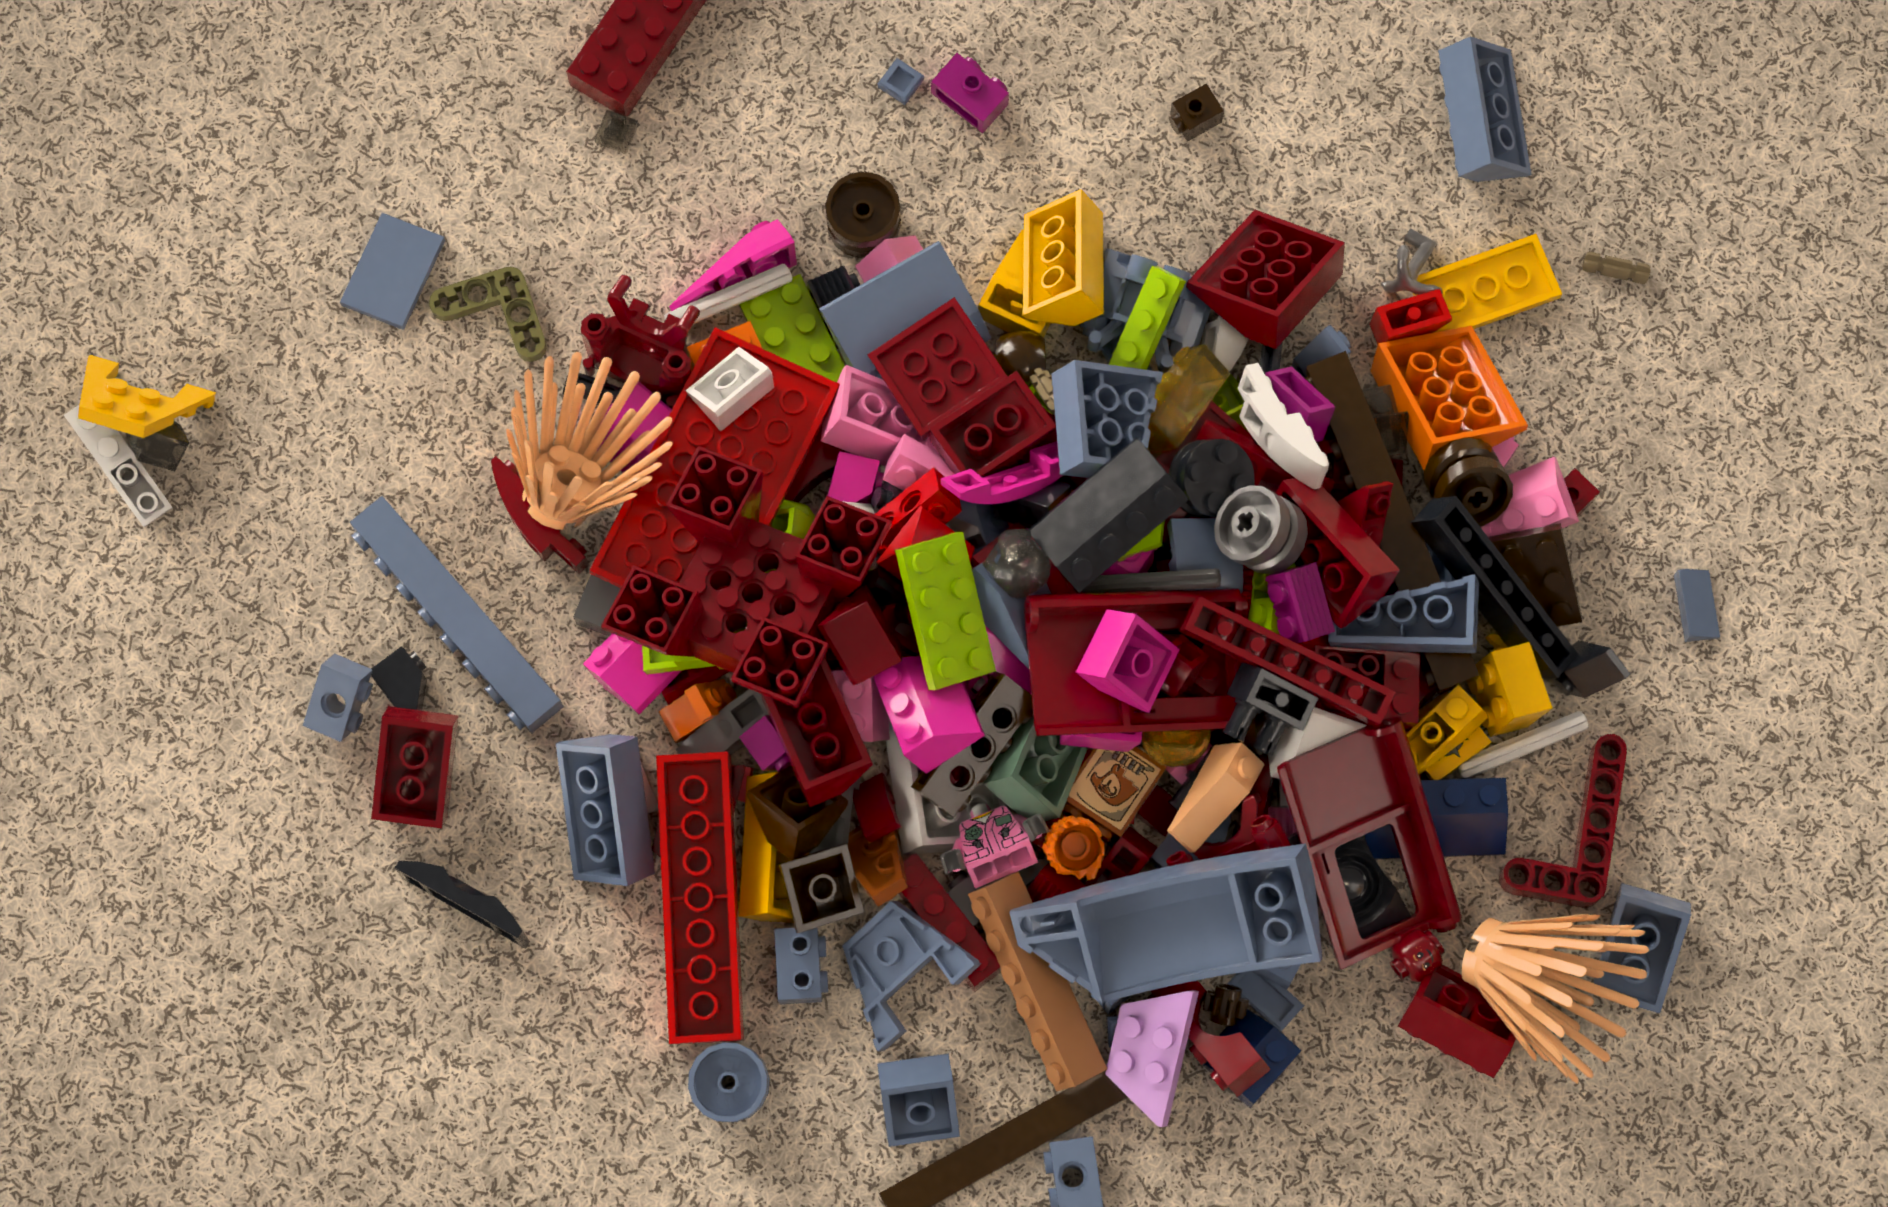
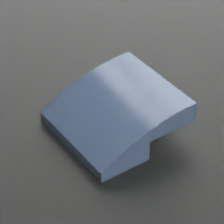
[1167,518,1243,593]

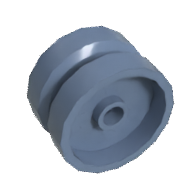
[688,1042,770,1122]

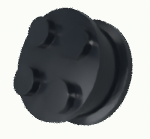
[1169,439,1255,518]

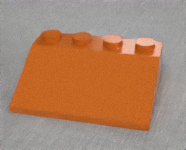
[1370,325,1528,470]

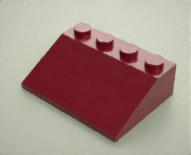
[1186,209,1345,349]

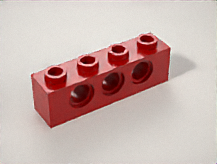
[875,467,962,555]

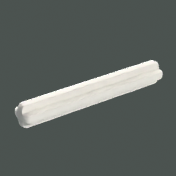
[664,264,792,323]
[1457,711,1589,779]

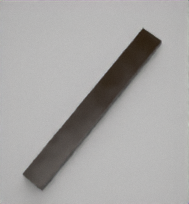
[879,1070,1129,1207]

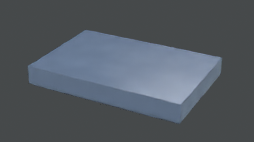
[340,213,445,330]

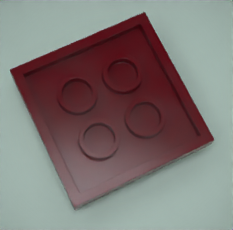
[867,297,1007,440]

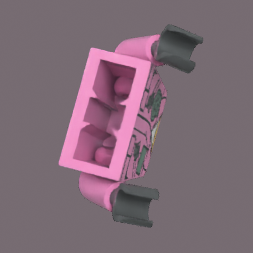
[940,803,1050,889]

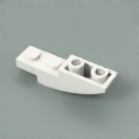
[1238,363,1329,489]
[64,405,173,527]

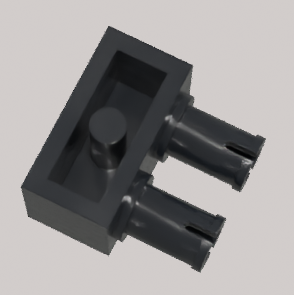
[1223,662,1318,757]

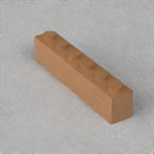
[968,871,1107,1092]

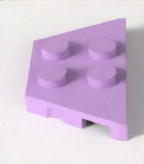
[1105,990,1199,1127]

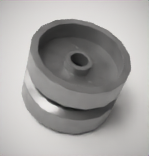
[1214,485,1308,575]

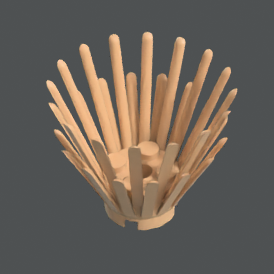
[506,352,673,530]
[1462,914,1649,1084]

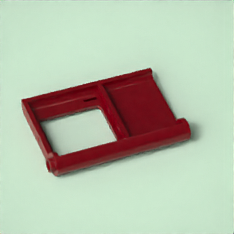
[1024,588,1251,736]
[1277,717,1462,970]

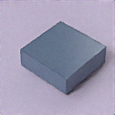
[877,58,924,105]

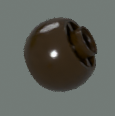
[993,330,1046,387]

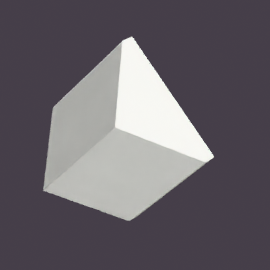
[685,347,774,431]

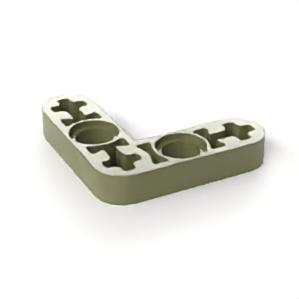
[429,266,547,362]

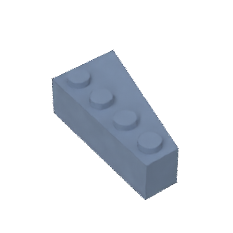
[1328,574,1479,653]

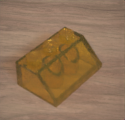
[1147,344,1231,453]

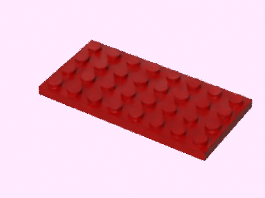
[589,327,840,590]

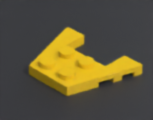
[78,355,216,438]

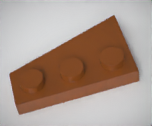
[848,826,908,907]

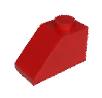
[1369,289,1452,345]

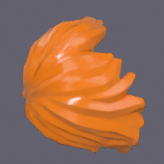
[1042,815,1105,880]

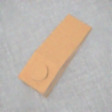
[1167,742,1265,853]

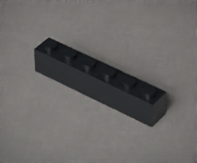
[1411,496,1578,679]

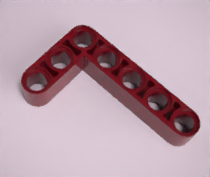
[1499,734,1627,908]

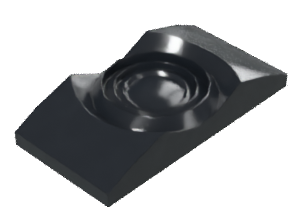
[1287,832,1411,938]
[395,861,530,949]

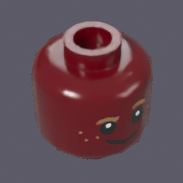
[1390,929,1445,982]

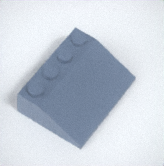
[819,241,992,379]

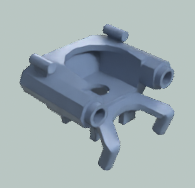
[1080,248,1211,376]

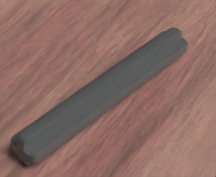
[1082,568,1221,593]

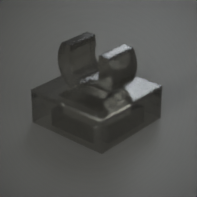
[594,110,639,154]

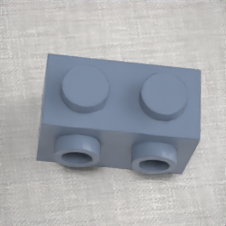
[774,927,828,1005]

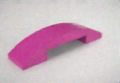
[941,441,1063,504]

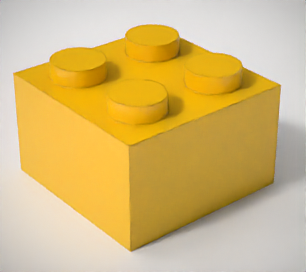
[1468,642,1553,737]

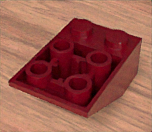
[1314,645,1420,732]

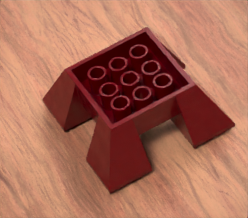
[601,446,892,708]

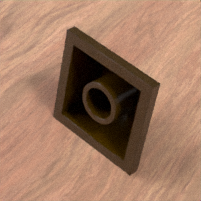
[747,766,848,860]
[779,843,864,933]

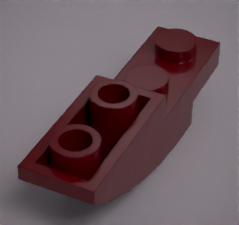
[1195,419,1334,494]
[491,456,589,574]

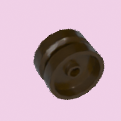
[825,171,901,258]
[1424,438,1513,527]

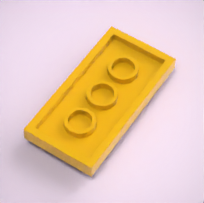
[1413,234,1562,333]

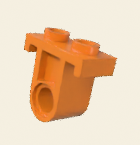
[658,679,737,743]

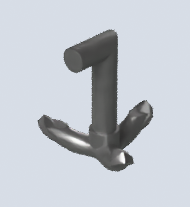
[1381,228,1443,295]

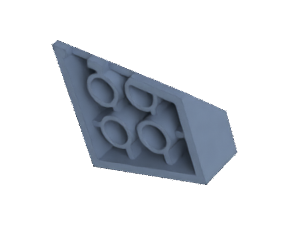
[1052,360,1163,478]

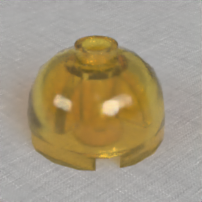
[1141,696,1211,767]

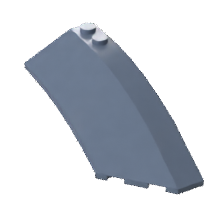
[1009,843,1323,1004]

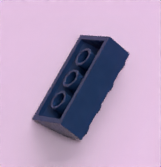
[1363,778,1508,859]

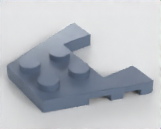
[842,901,981,1052]

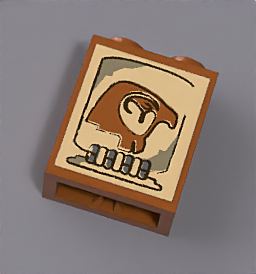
[1062,747,1167,843]

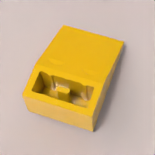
[978,229,1051,338]

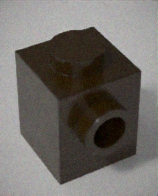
[1169,83,1224,142]

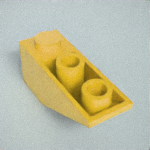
[1407,684,1488,774]

